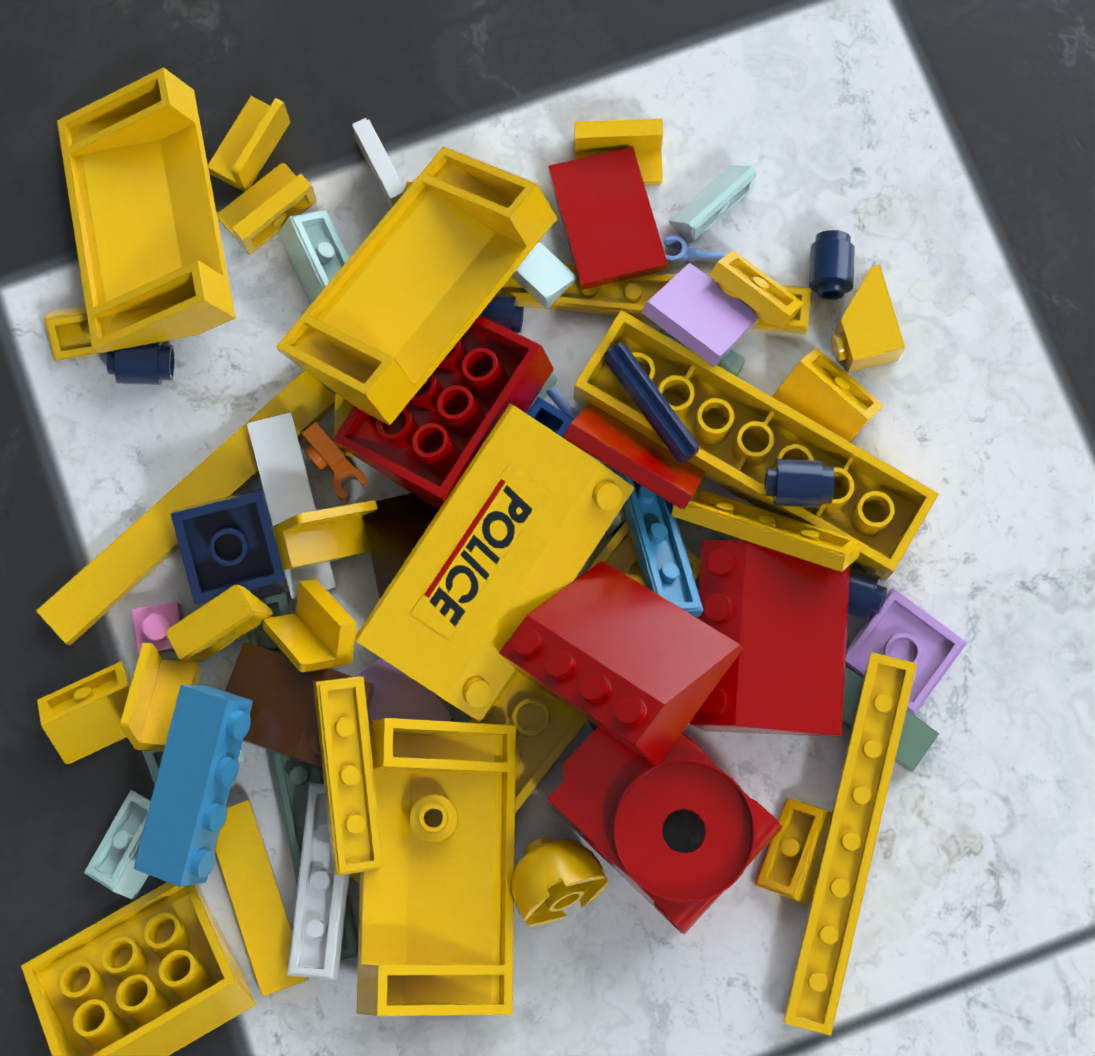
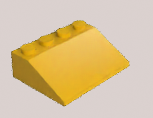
[21,882,257,1056]

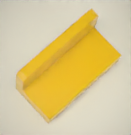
[208,96,290,192]
[574,118,663,185]
[217,163,317,256]
[772,348,884,442]
[272,500,378,571]
[263,579,357,672]
[120,643,202,752]
[37,661,132,764]

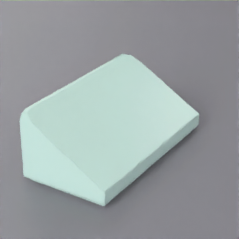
[669,165,757,243]
[279,210,349,304]
[511,242,578,309]
[84,790,151,899]

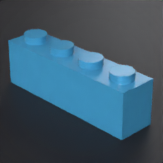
[133,685,253,887]

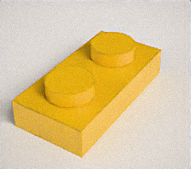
[709,250,804,329]

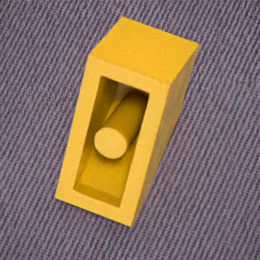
[831,264,906,373]

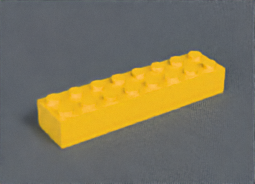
[573,310,939,582]

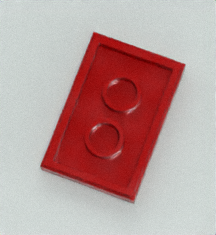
[548,146,668,290]
[563,403,707,509]

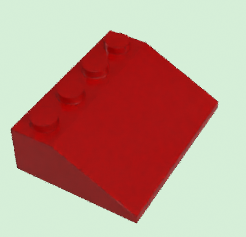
[332,315,554,509]
[690,540,850,737]
[499,561,744,766]

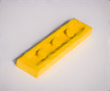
[672,488,862,572]
[313,676,384,876]
[215,800,309,997]

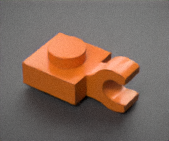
[302,422,369,503]

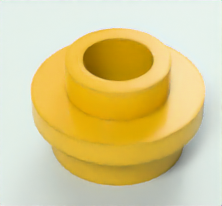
[410,794,458,843]

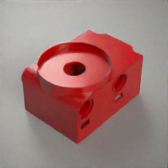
[547,727,782,935]

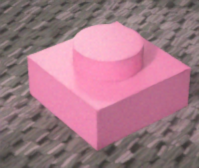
[132,602,182,655]

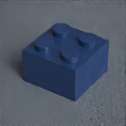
[171,488,286,604]

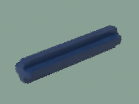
[604,343,699,463]

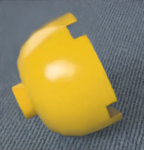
[511,837,608,927]

